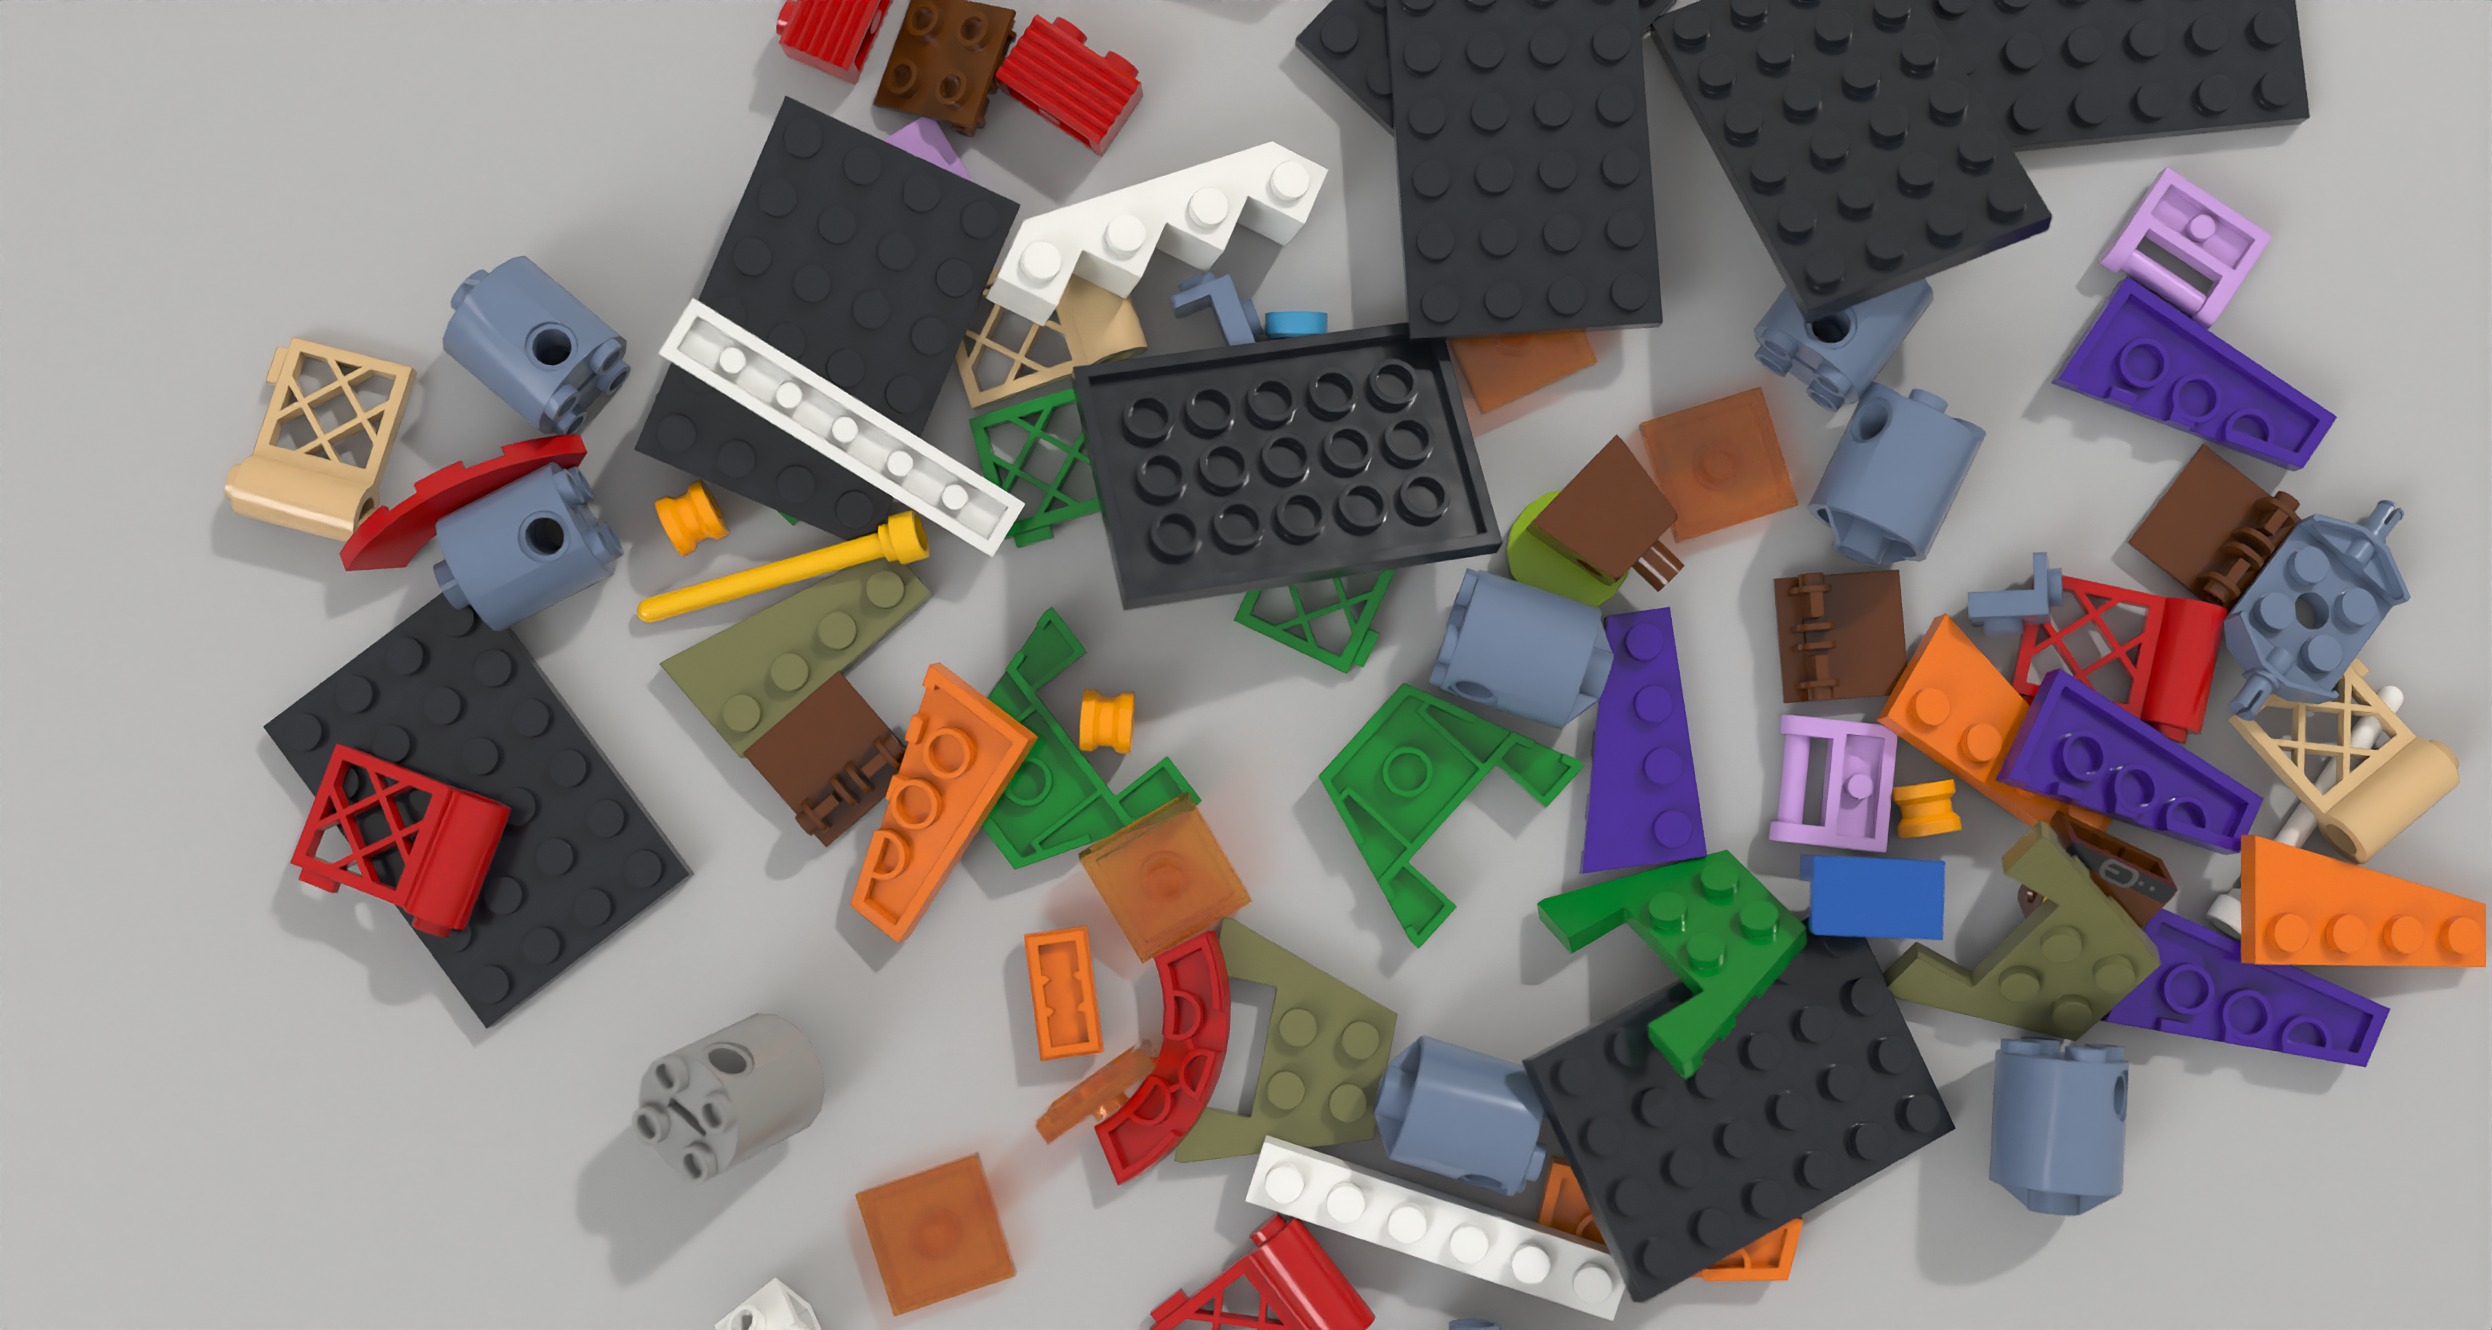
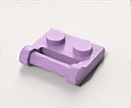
[2099,167,2272,330]
[1769,715,1898,853]

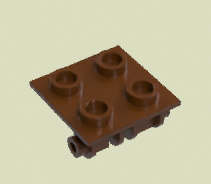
[873,0,1017,138]
[2127,444,2302,617]
[1773,570,1907,703]
[743,671,907,847]

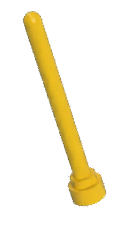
[637,509,930,623]

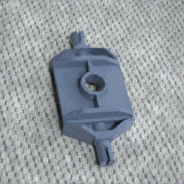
[2223,500,2411,721]

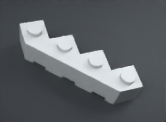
[986,141,1328,326]

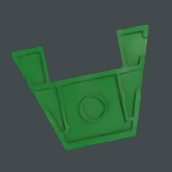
[982,606,1202,870]
[1318,683,1584,949]
[1537,850,1807,1079]

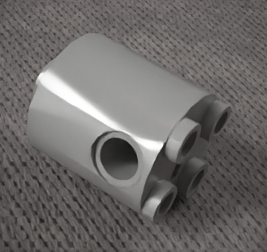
[632,1013,825,1184]

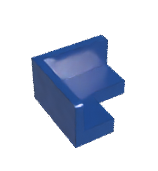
[1799,855,1945,940]

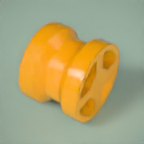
[654,479,730,557]
[1079,688,1135,754]
[1892,779,1963,839]

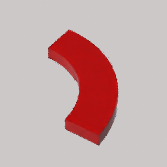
[339,434,587,572]
[1093,931,1231,1186]

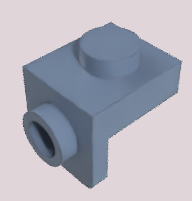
[1170,272,1263,346]
[1968,552,2063,636]

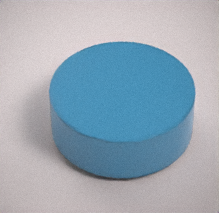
[1265,311,1328,340]

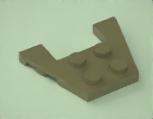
[1883,820,2161,1041]
[1174,917,1398,1163]

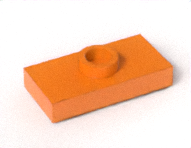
[1024,925,1105,1061]

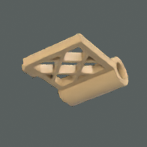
[955,267,1148,410]
[225,337,417,542]
[2228,657,2460,864]

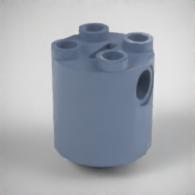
[443,256,631,435]
[1754,278,1933,412]
[1808,382,1986,567]
[433,461,624,632]
[1429,568,1614,730]
[1373,1035,1548,1196]
[1989,1037,2129,1216]

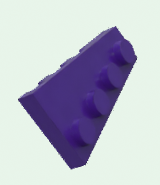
[2051,276,2337,472]
[1579,607,1707,874]
[1995,669,2264,855]
[2100,908,2390,1067]

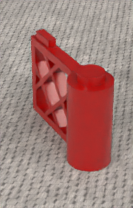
[2010,575,2227,744]
[290,743,512,938]
[1149,1212,1376,1330]

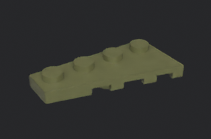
[659,557,933,759]

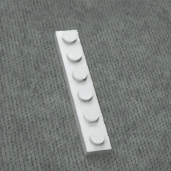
[659,298,1025,557]
[1245,1135,1625,1321]

